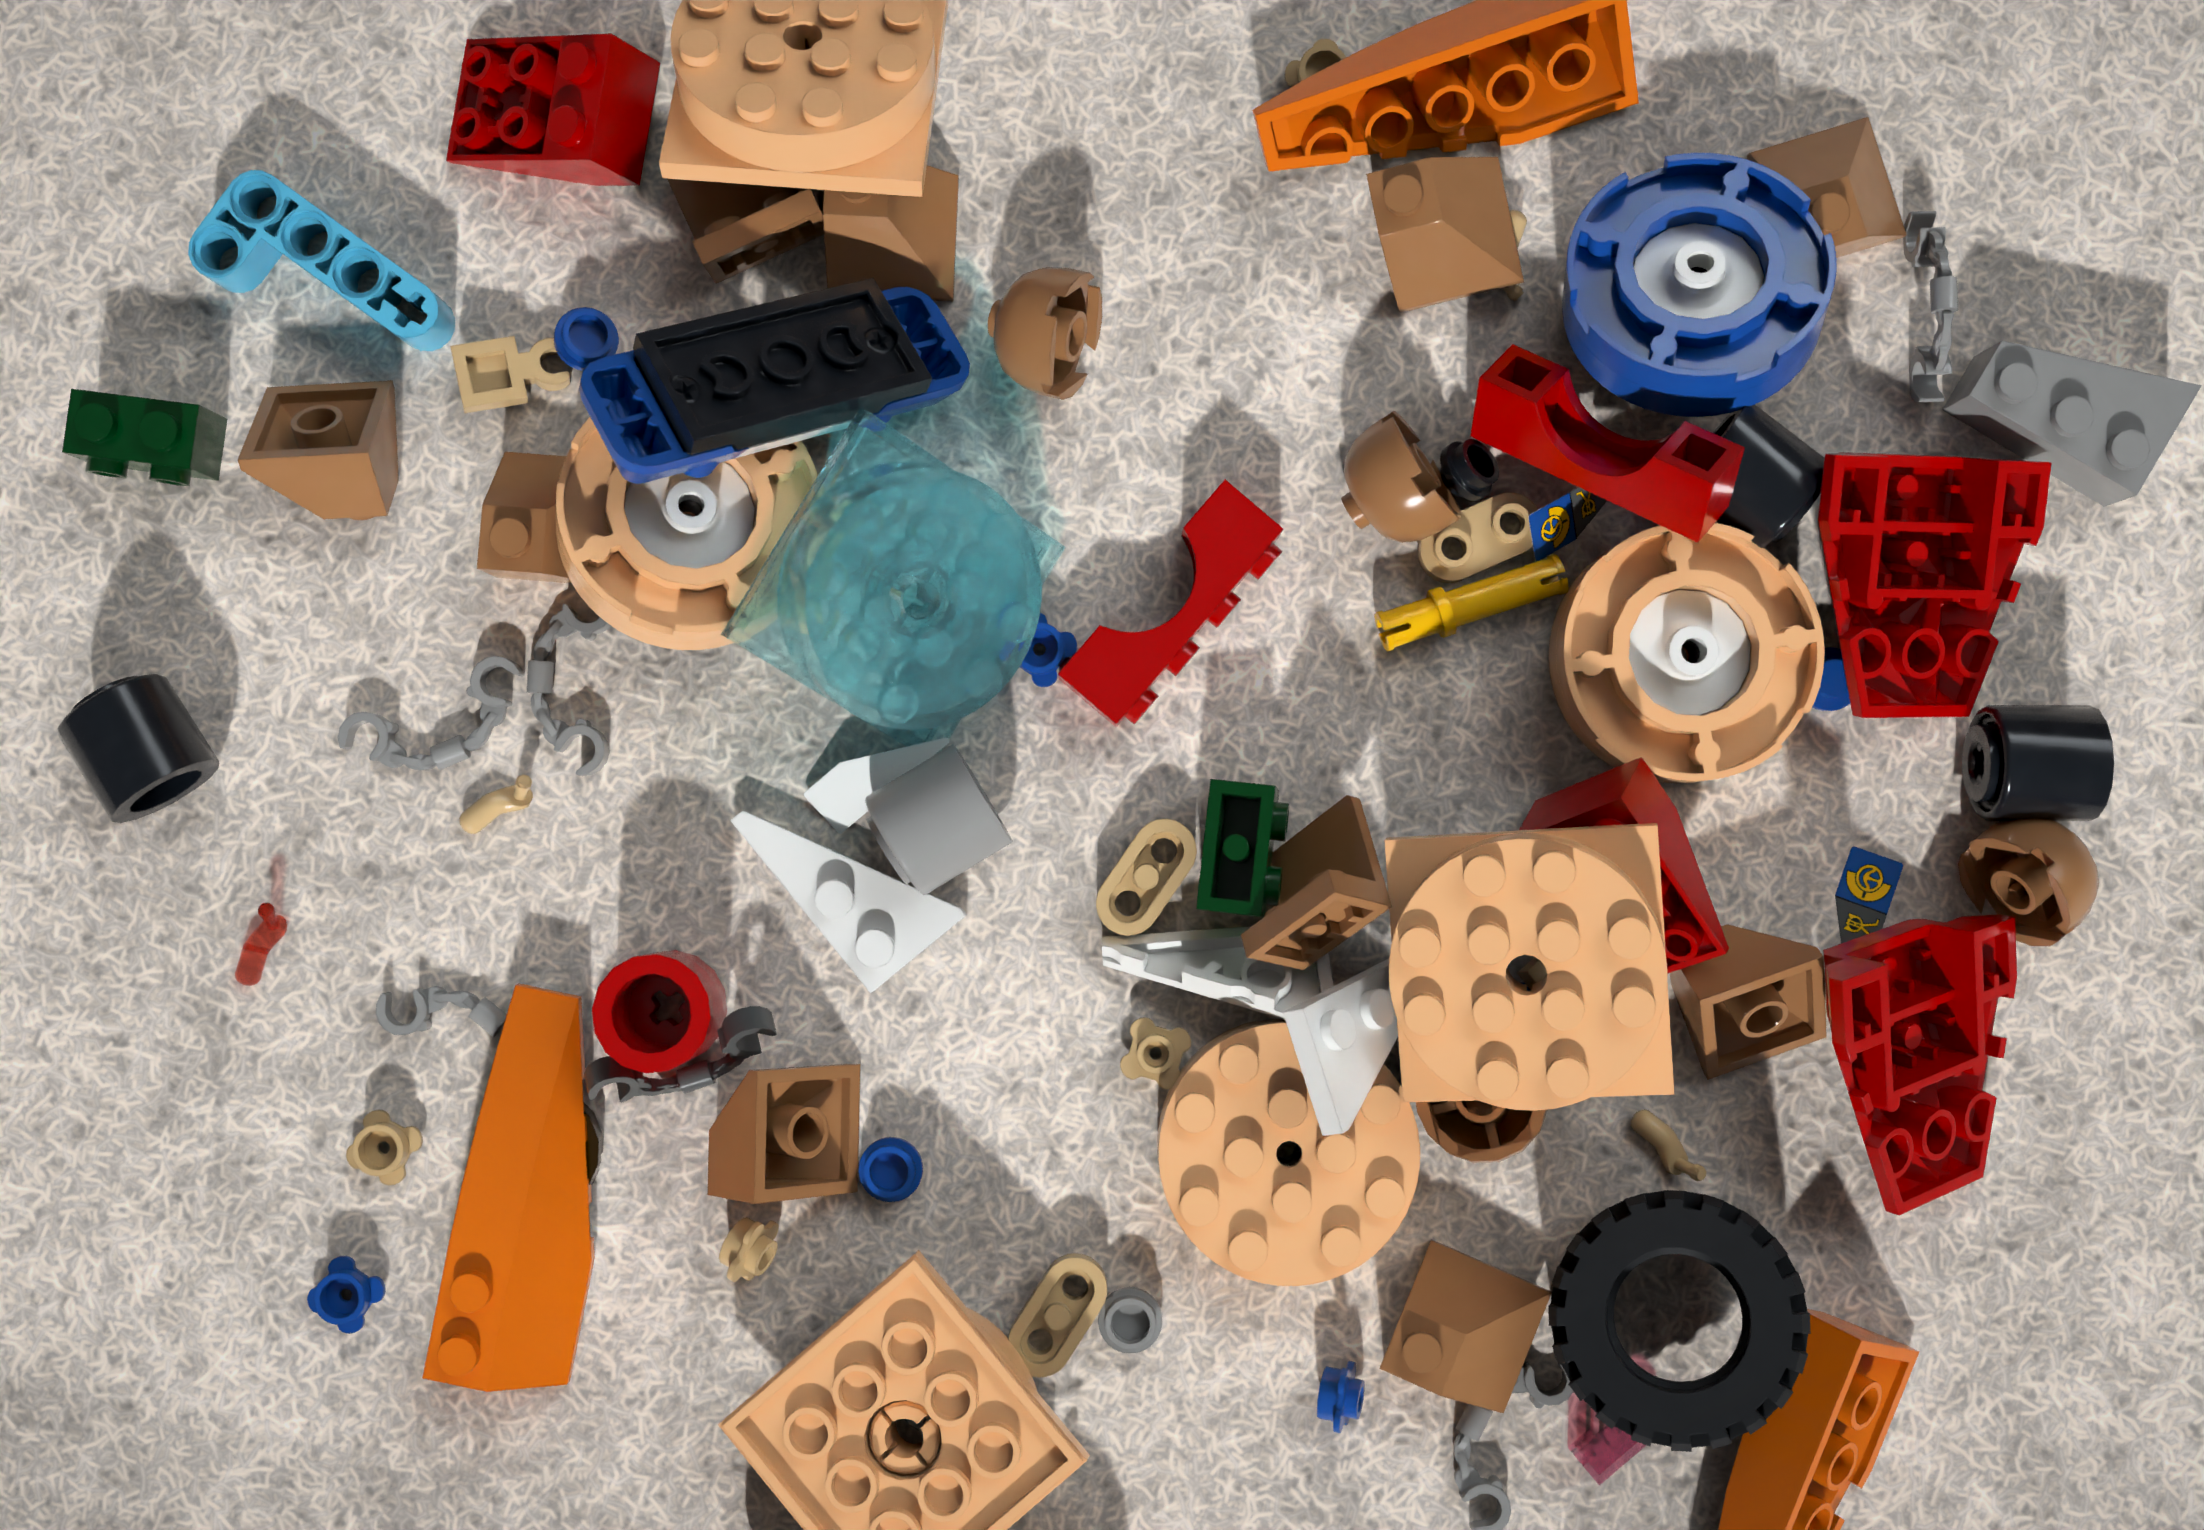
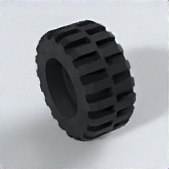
[1548,1190,1811,1452]

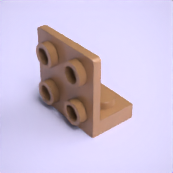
[667,179,824,284]
[1241,795,1392,970]

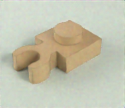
[450,336,570,414]

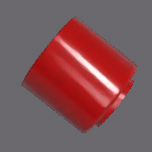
[592,950,727,1073]

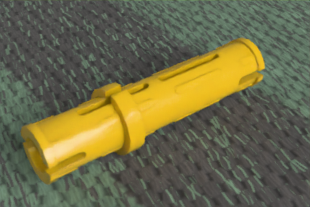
[1374,554,1569,652]

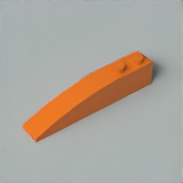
[1252,0,1639,172]
[422,983,595,1392]
[1718,1309,1919,1530]

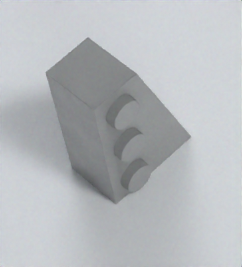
[1942,341,2202,507]

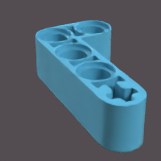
[188,170,455,351]

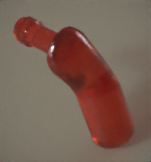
[235,903,287,986]

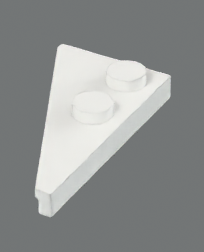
[730,810,967,993]
[1101,927,1334,1020]
[1283,958,1398,1136]

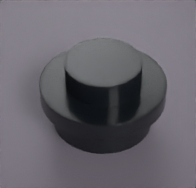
[1440,439,1499,501]

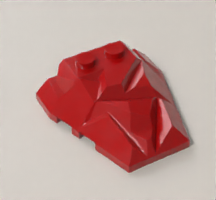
[1818,452,2052,718]
[1823,914,2017,1216]

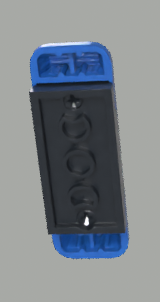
[579,278,970,484]

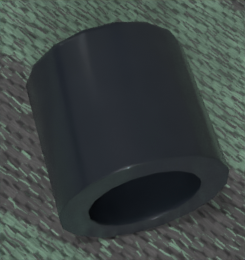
[1713,405,1825,548]
[58,674,219,823]
[1962,705,2114,821]

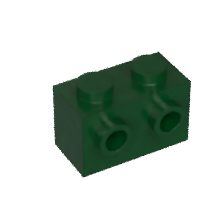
[62,389,228,486]
[1196,779,1289,917]

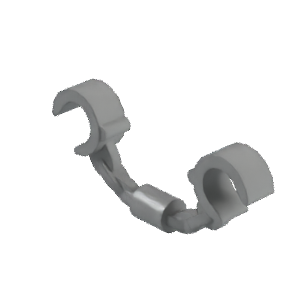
[1903,211,1958,402]
[527,604,611,776]
[338,656,525,770]
[375,986,507,1037]
[1454,1353,1573,1530]

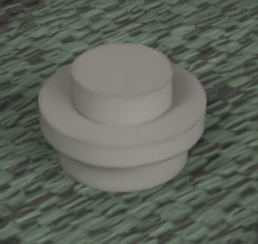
[1098,1287,1162,1353]

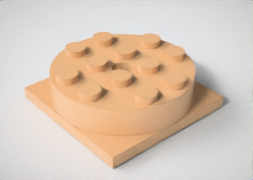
[659,0,948,197]
[1384,823,1674,1111]
[718,1250,1090,1530]

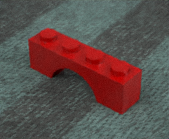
[1470,344,1745,543]
[1058,479,1283,727]

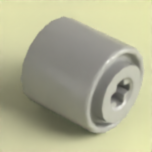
[865,744,1013,895]

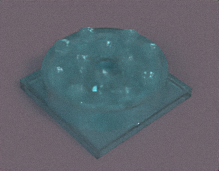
[721,408,1066,755]

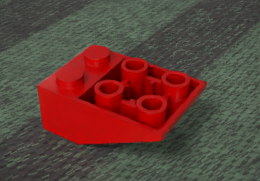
[446,33,660,186]
[1519,757,1729,973]

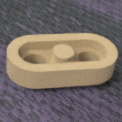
[1417,493,1538,583]
[1096,819,1197,936]
[1008,1253,1107,1377]

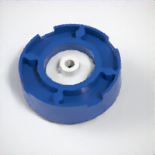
[1562,152,1837,417]

